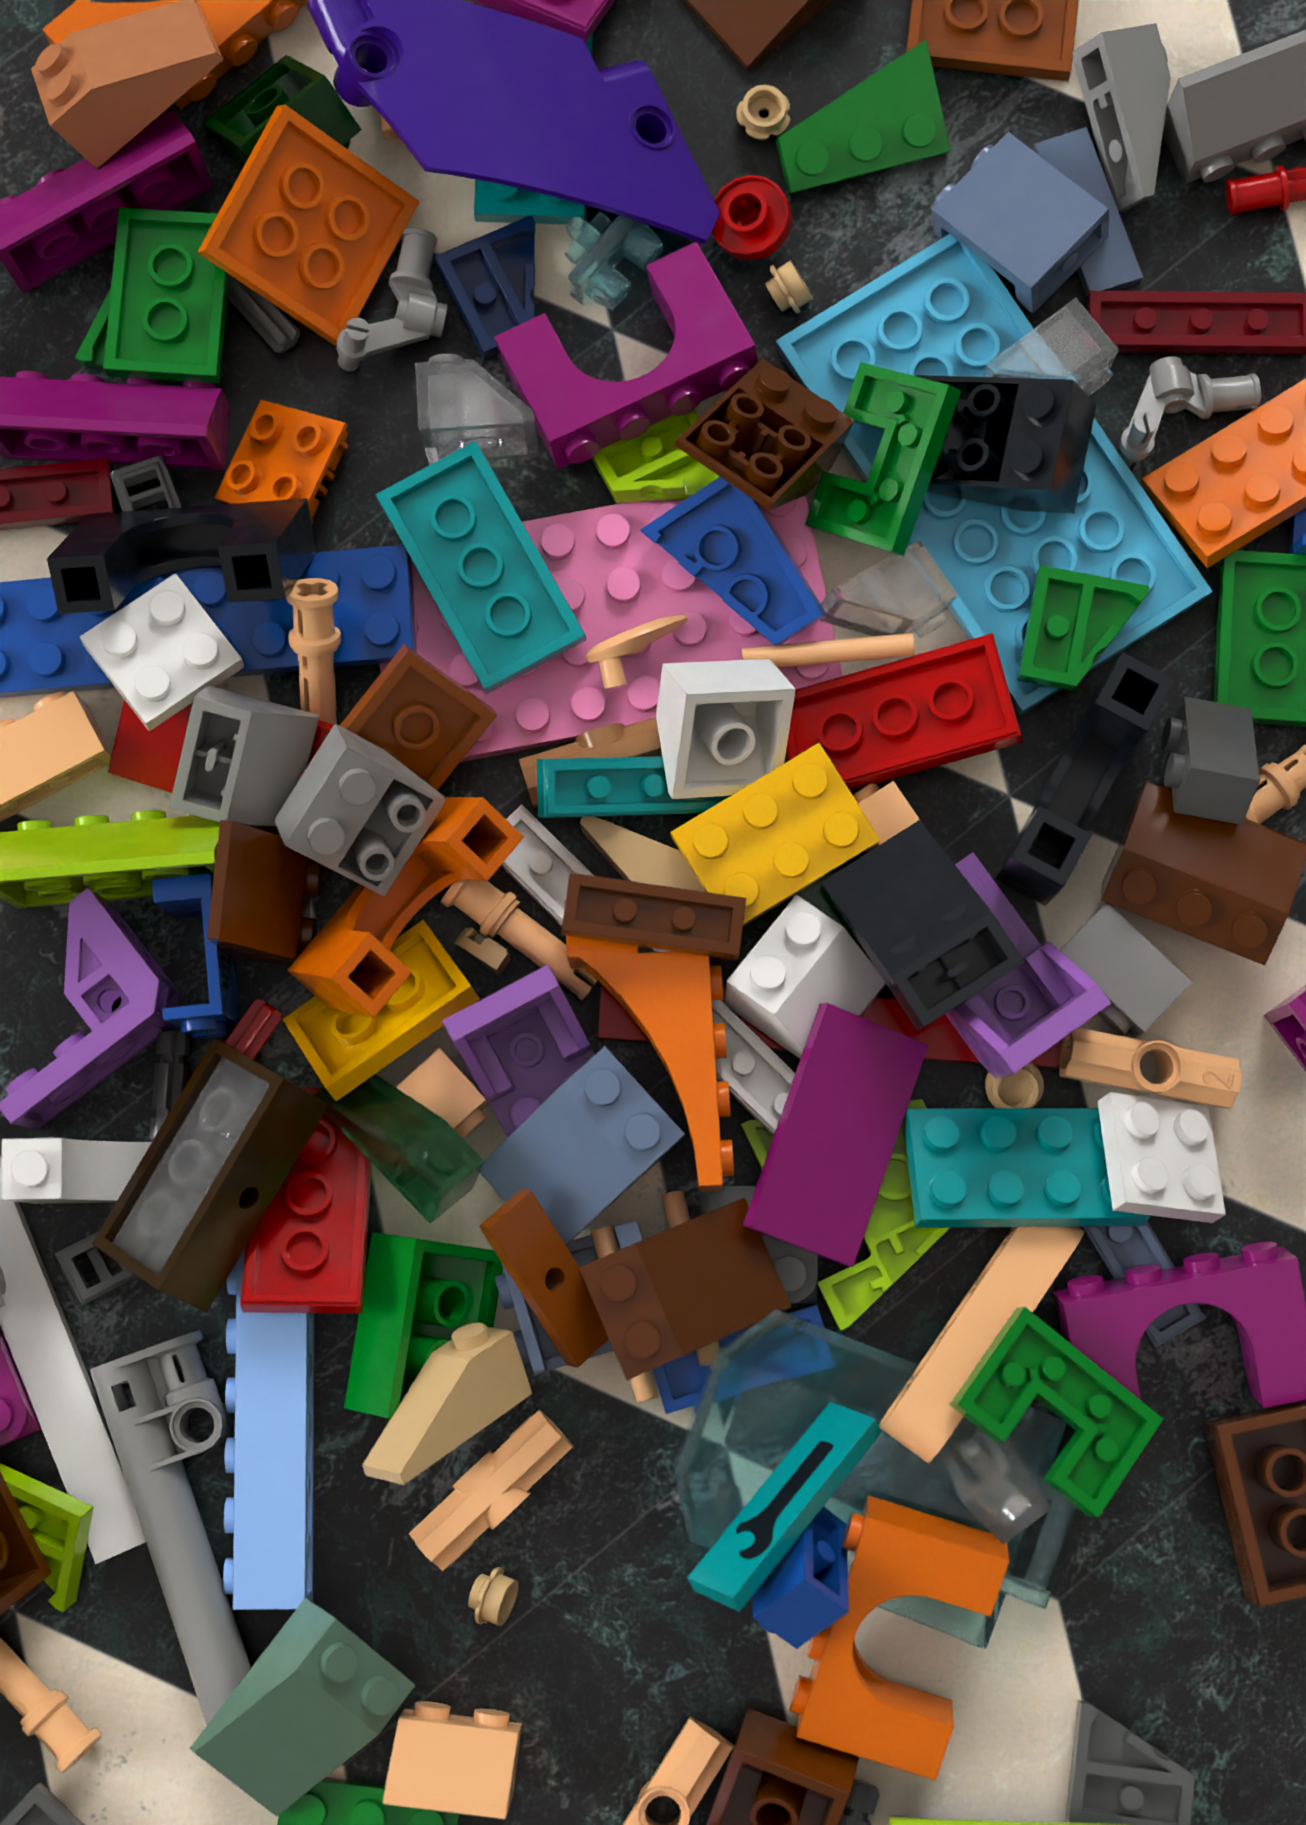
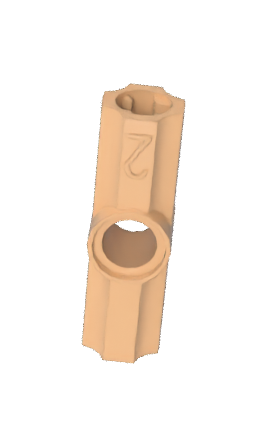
[1057,1028,1242,1109]
[409,1409,573,1571]
[623,1716,734,1825]

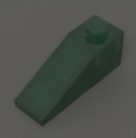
[313,1074,485,1224]

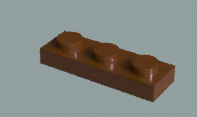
[561,872,746,960]

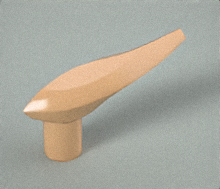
[585,614,688,690]

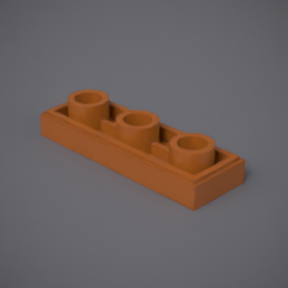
[479,1189,609,1368]

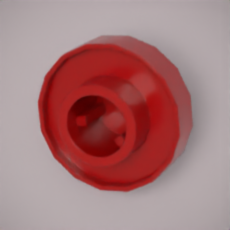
[711,175,793,261]

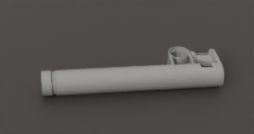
[90,1330,251,1725]

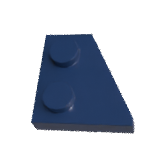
[435,215,535,360]

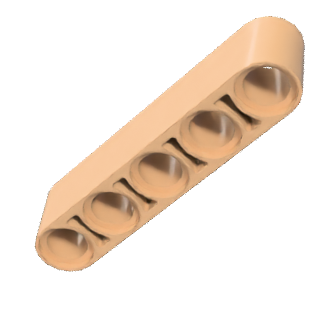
[878,1226,1085,1463]

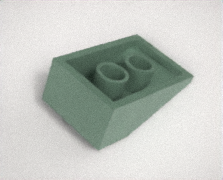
[189,1598,415,1817]

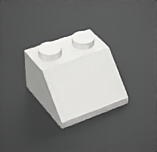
[656,659,796,799]
[725,894,886,1059]

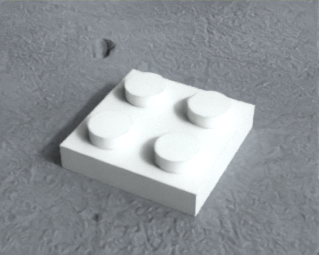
[80,573,244,732]
[1097,1092,1226,1223]

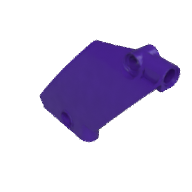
[307,0,720,244]

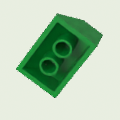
[344,1232,503,1419]

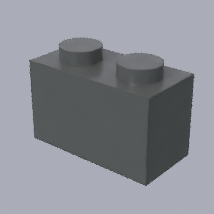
[1161,696,1260,825]

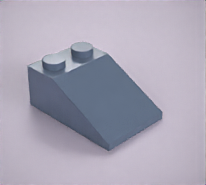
[476,1046,685,1246]

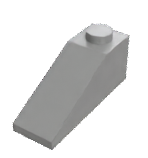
[1072,23,1171,213]

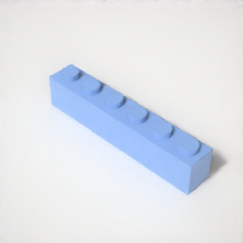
[223,1249,315,1610]

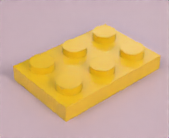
[670,743,881,926]
[282,919,480,1102]

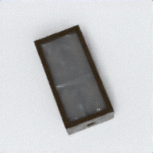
[92,1038,329,1313]

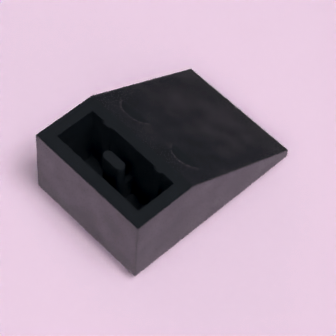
[916,375,1096,514]
[821,820,1025,1031]

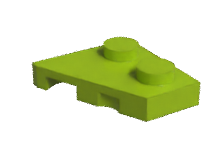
[592,409,720,503]
[0,1463,94,1612]

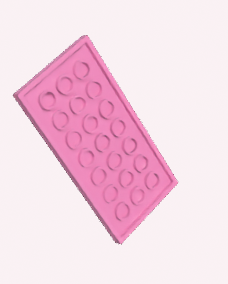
[379,495,843,762]

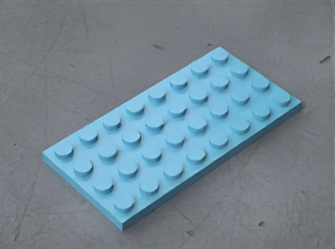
[775,234,1213,715]

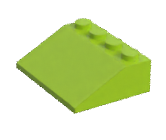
[0,810,220,908]

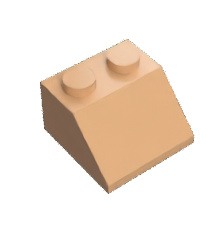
[383,1701,522,1819]

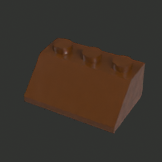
[1101,780,1306,966]

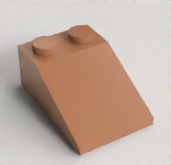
[31,0,224,169]

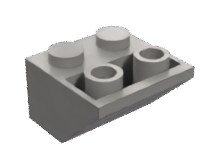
[169,685,320,826]
[274,723,446,897]

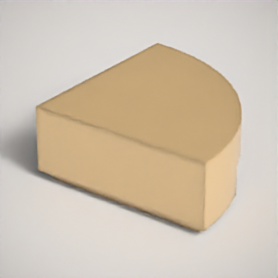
[453,927,511,976]

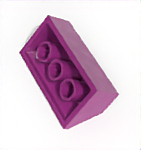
[0,110,215,294]
[0,371,231,471]

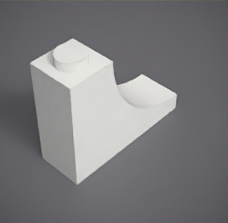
[1,1138,152,1204]

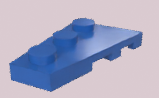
[640,477,827,645]

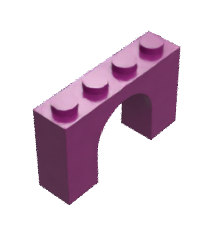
[494,241,758,469]
[1053,1242,1306,1408]

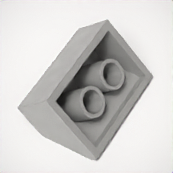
[1163,30,1306,184]

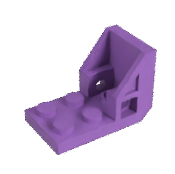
[945,852,1111,1079]
[0,888,181,1130]
[442,965,595,1137]

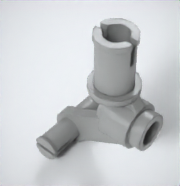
[336,228,447,371]
[1119,356,1261,473]

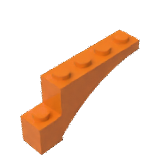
[42,0,308,110]
[564,900,734,1192]

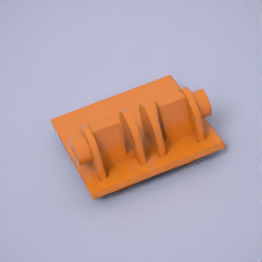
[214,400,349,524]

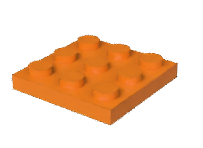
[197,104,420,345]

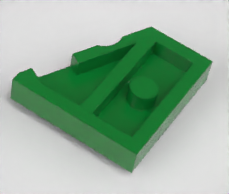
[1017,565,1149,691]

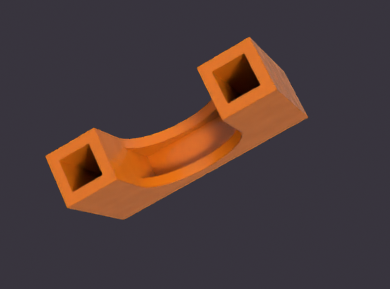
[287,797,524,1018]
[789,1495,1009,1780]

